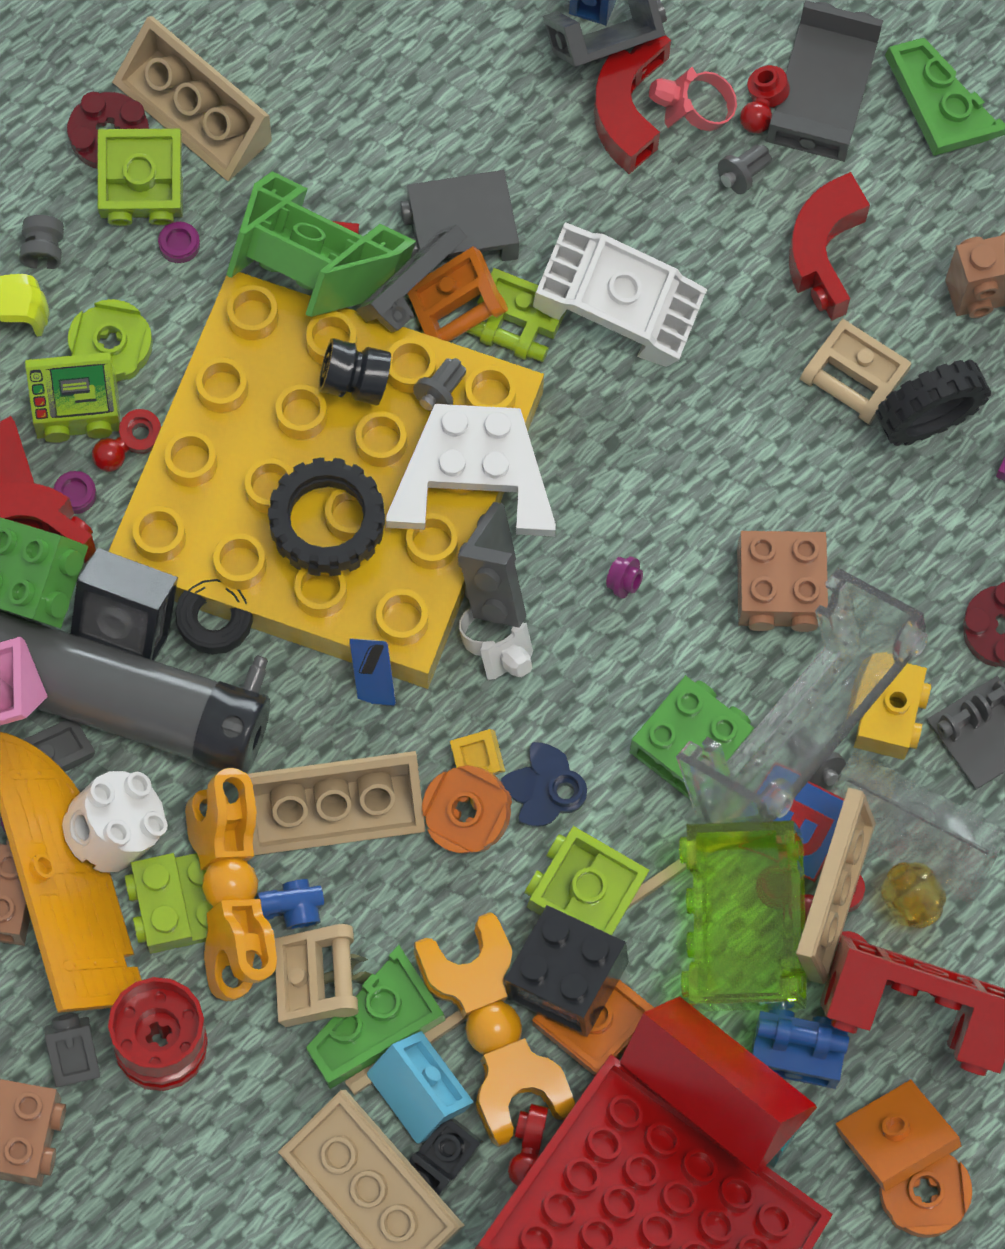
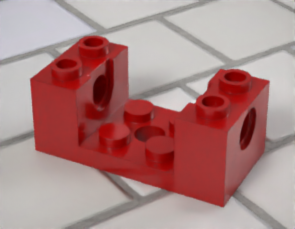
[820,935,1005,1076]

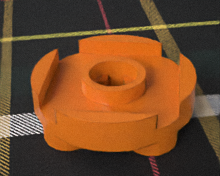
[422,765,512,854]
[879,1154,972,1238]

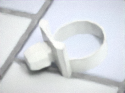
[459,607,533,680]

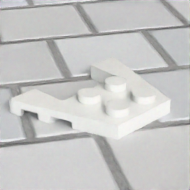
[386,404,556,537]

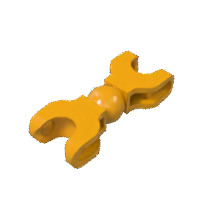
[185,768,277,1002]
[414,912,575,1147]

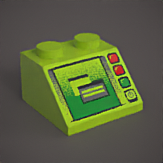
[25,352,121,443]

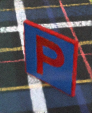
[738,766,844,883]

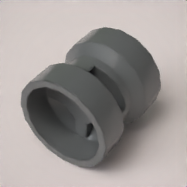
[19,215,64,269]

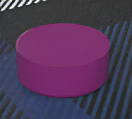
[158,222,200,263]
[53,471,97,514]

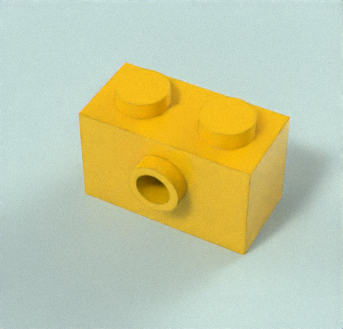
[854,656,931,760]

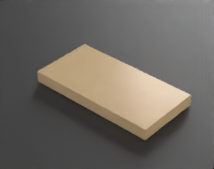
[796,787,876,984]
[278,1089,465,1249]

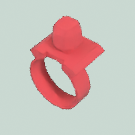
[649,67,737,131]

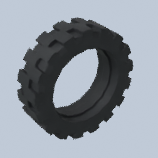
[875,360,991,446]
[268,458,385,576]

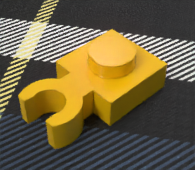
[450,729,505,810]

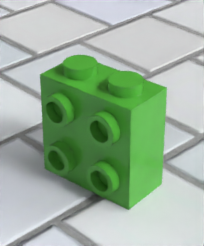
[0,517,88,629]
[629,675,754,805]

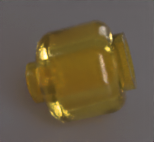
[881,862,946,928]

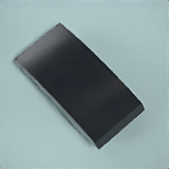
[409,1118,484,1197]

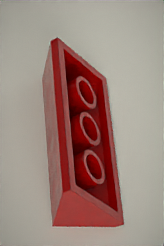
[620,996,817,1176]

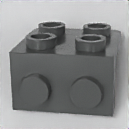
[458,502,526,628]

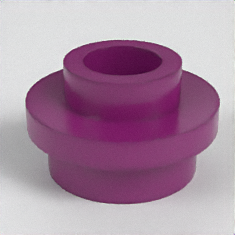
[606,556,643,598]

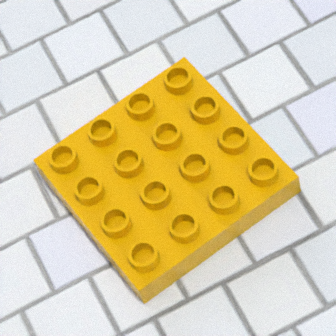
[108,272,544,689]

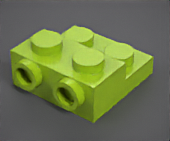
[98,128,183,226]
[524,826,650,935]
[124,853,213,954]

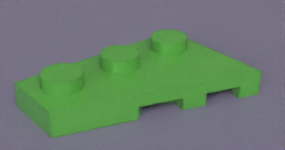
[885,38,1005,156]
[306,945,446,1089]

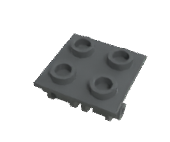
[927,676,1005,790]

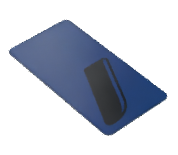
[350,638,396,705]

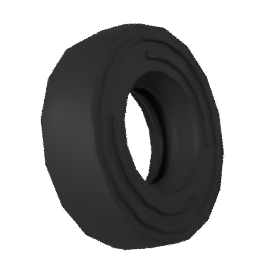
[175,579,253,655]

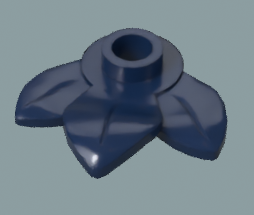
[501,742,587,827]

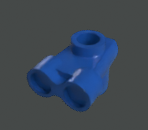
[254,879,324,930]

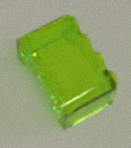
[679,821,807,1011]

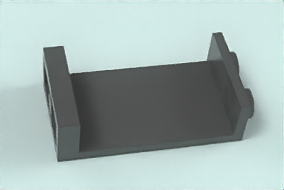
[766,0,883,162]

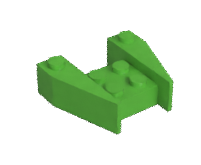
[226,171,416,317]

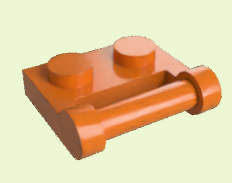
[408,246,508,342]

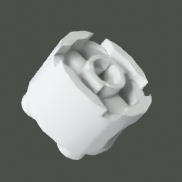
[62,771,168,872]

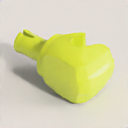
[0,274,50,337]

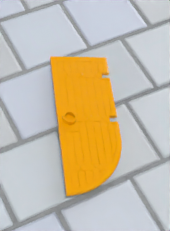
[0,732,142,1013]

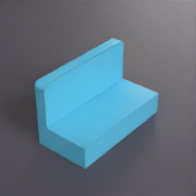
[367,1031,474,1144]

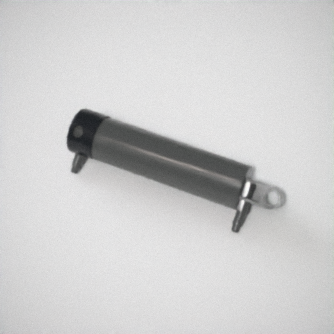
[0,610,271,774]

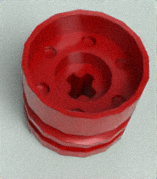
[108,977,208,1091]

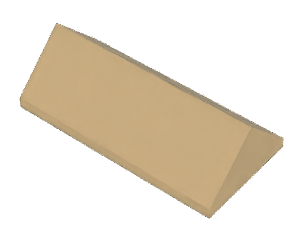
[112,16,272,181]
[247,751,425,855]

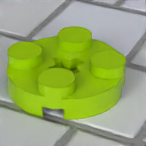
[68,299,153,382]

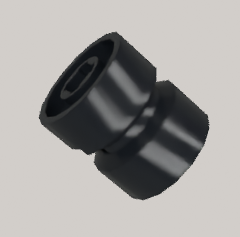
[318,338,391,406]

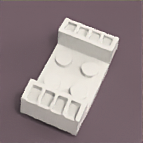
[533,222,707,367]

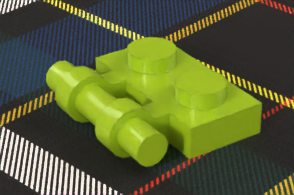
[466,268,567,363]

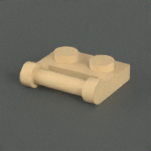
[800,318,912,425]
[274,924,359,1027]

